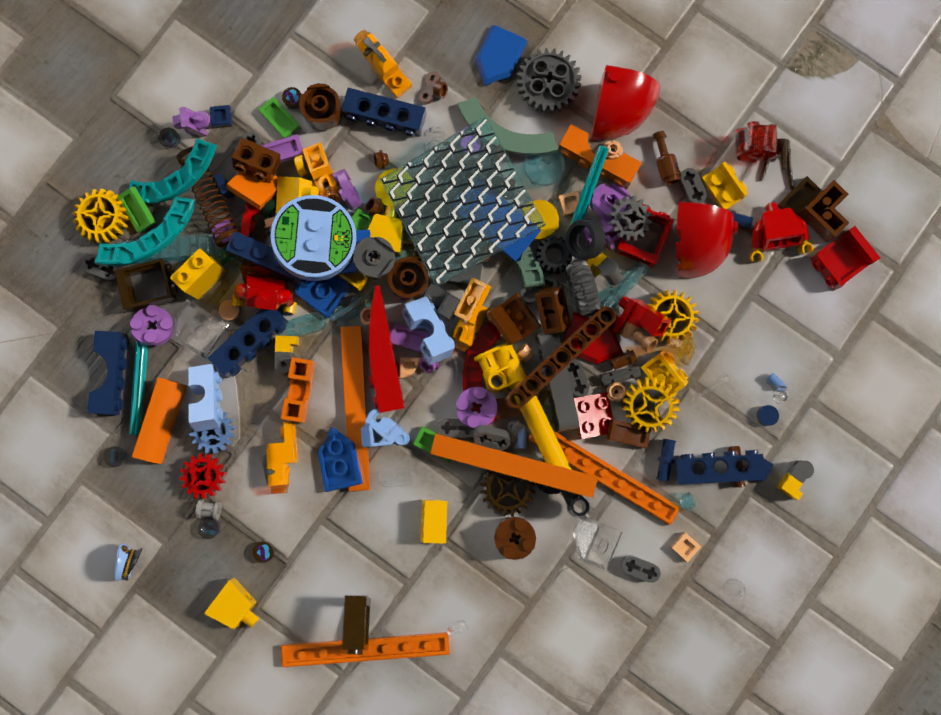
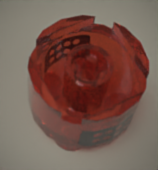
[735,121,777,163]

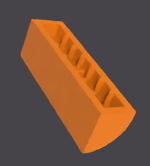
[132,377,188,464]

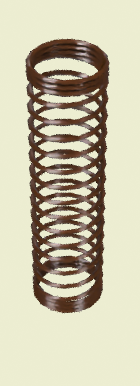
[176,146,239,247]

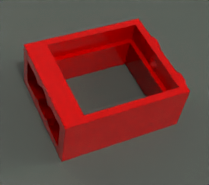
[615,204,674,268]

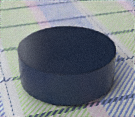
[757,405,779,426]

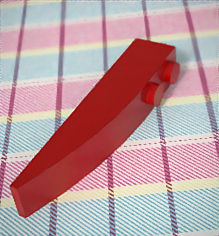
[369,286,405,413]

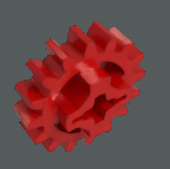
[179,454,227,499]

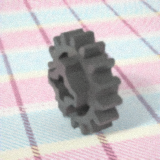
[607,196,652,241]

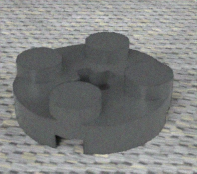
[353,237,395,280]

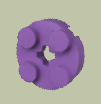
[333,169,362,210]
[590,183,631,222]
[130,305,174,347]
[456,387,497,428]

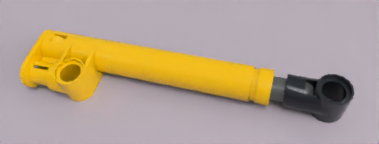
[474,343,590,517]

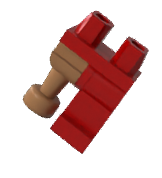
[608,296,672,353]

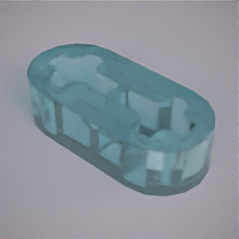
[287,312,326,337]

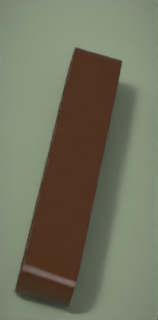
[505,306,616,412]

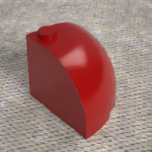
[590,65,660,141]
[676,202,738,278]

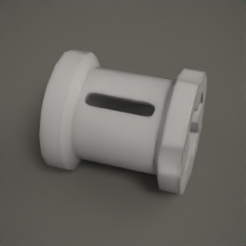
[195,499,222,520]

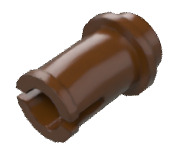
[610,350,638,371]

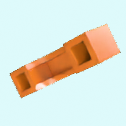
[558,124,642,189]

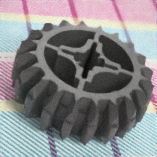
[566,260,600,317]

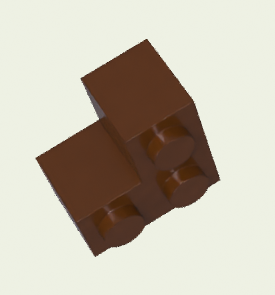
[798,180,849,242]

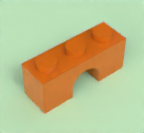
[281,357,316,423]

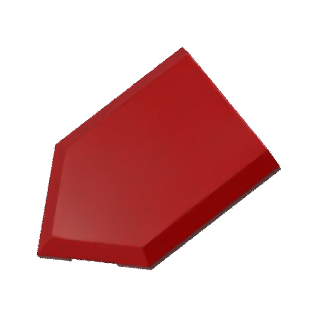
[561,312,623,364]

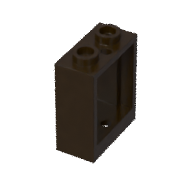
[115,258,179,312]
[342,595,371,655]

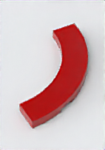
[462,320,500,426]

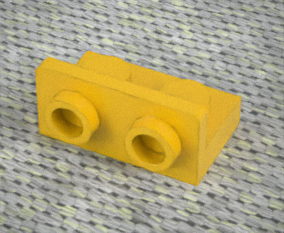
[701,161,748,209]
[641,350,688,396]

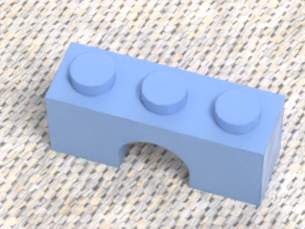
[401,296,455,365]
[188,364,223,432]

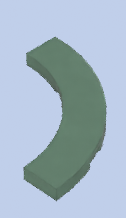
[458,97,558,156]
[456,216,545,289]

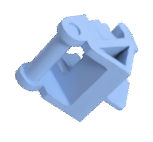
[361,409,410,447]

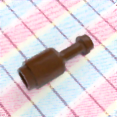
[653,131,681,185]

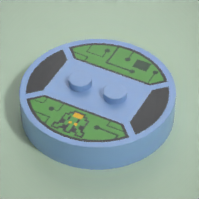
[271,195,356,281]

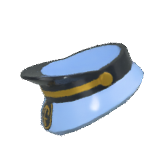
[114,543,143,581]

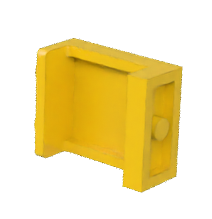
[170,249,227,300]

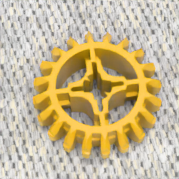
[72,189,130,244]
[646,290,699,345]
[623,377,680,433]

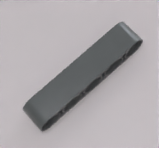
[535,333,579,432]

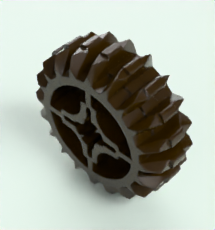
[480,469,536,516]

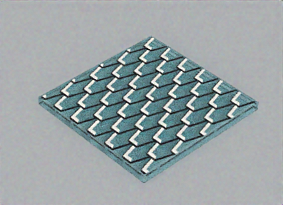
[380,115,546,287]

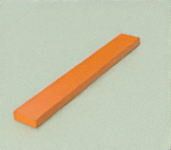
[341,326,371,491]
[528,430,681,525]
[430,434,598,498]
[281,632,450,668]

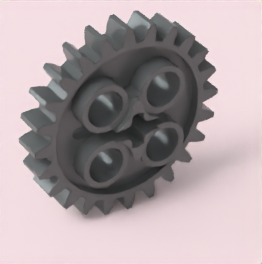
[516,48,582,114]

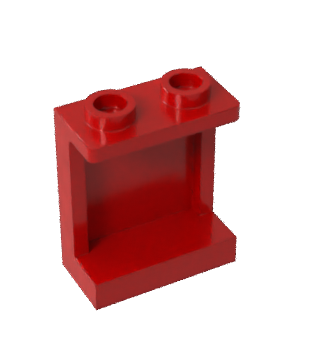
[810,226,880,290]

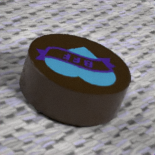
[282,87,302,109]
[253,541,275,563]

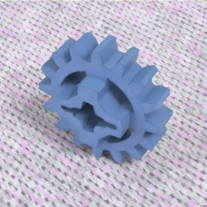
[189,412,236,453]

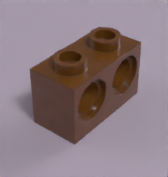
[232,138,281,183]
[535,286,571,334]

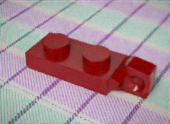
[241,201,260,238]

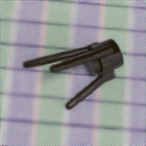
[759,138,794,190]

